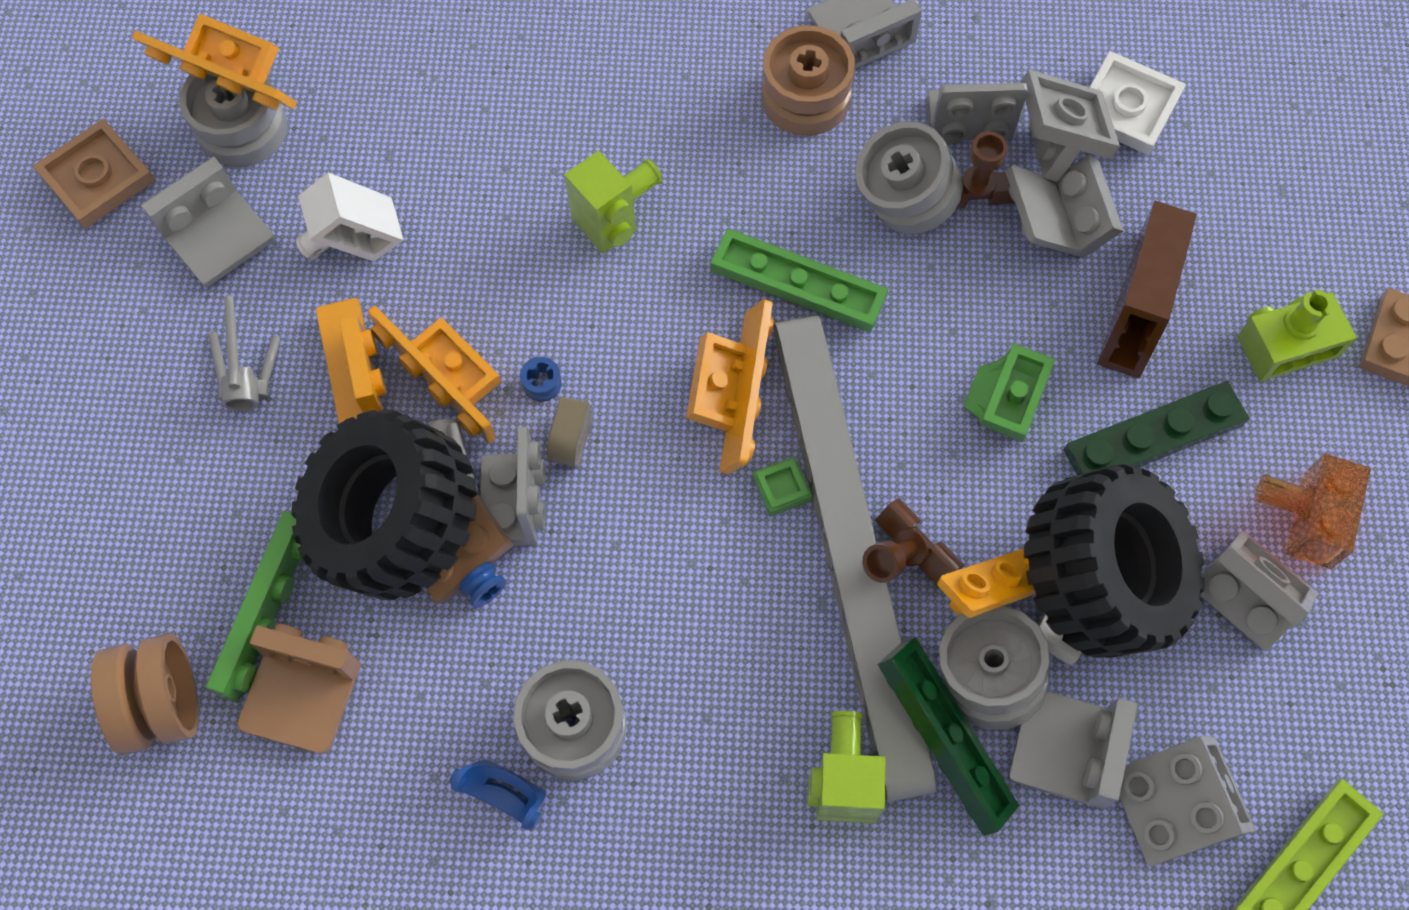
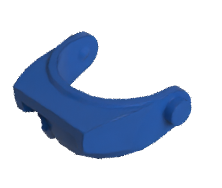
[449,760,546,831]

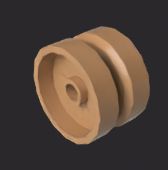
[761,25,855,136]
[90,633,199,756]

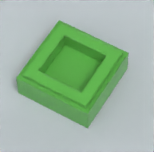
[752,456,813,517]

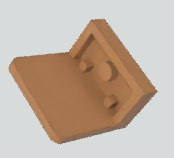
[237,623,361,754]

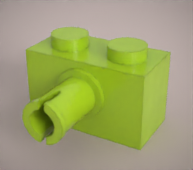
[564,150,663,254]
[1237,289,1357,382]
[807,711,886,824]

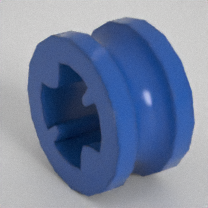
[520,357,562,402]
[458,562,507,608]

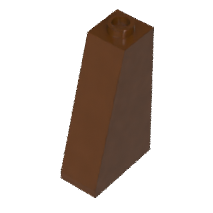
[1097,200,1197,379]

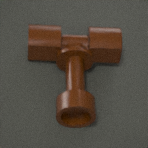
[956,131,1015,209]
[862,498,965,586]

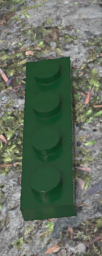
[1064,380,1250,475]
[877,637,1020,836]

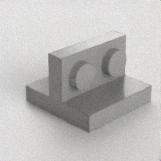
[1020,69,1120,182]
[1200,530,1318,652]

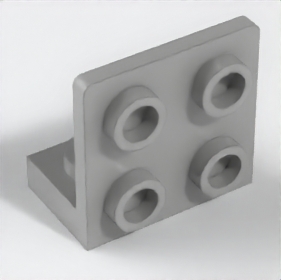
[808,0,922,69]
[926,83,1028,143]
[1005,155,1124,258]
[141,156,275,287]
[480,427,546,546]
[1008,691,1138,810]
[1119,736,1256,866]

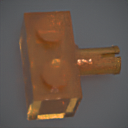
[1254,453,1371,569]

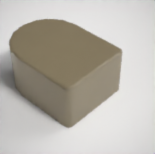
[547,397,593,468]

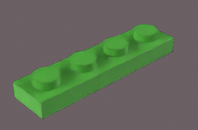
[710,228,889,333]
[206,511,303,704]

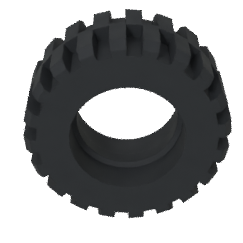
[291,409,477,600]
[1024,464,1205,658]

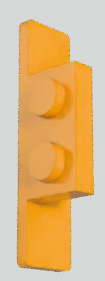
[132,13,297,111]
[316,298,387,423]
[686,299,774,475]
[368,305,501,444]
[937,548,1036,618]

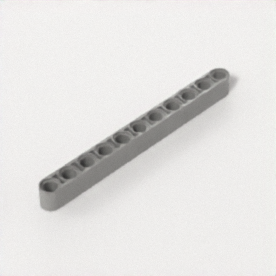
[774,315,936,803]

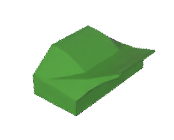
[963,343,1055,443]

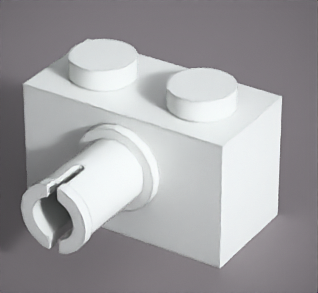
[296,173,404,262]

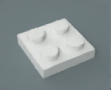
[1090,51,1186,155]

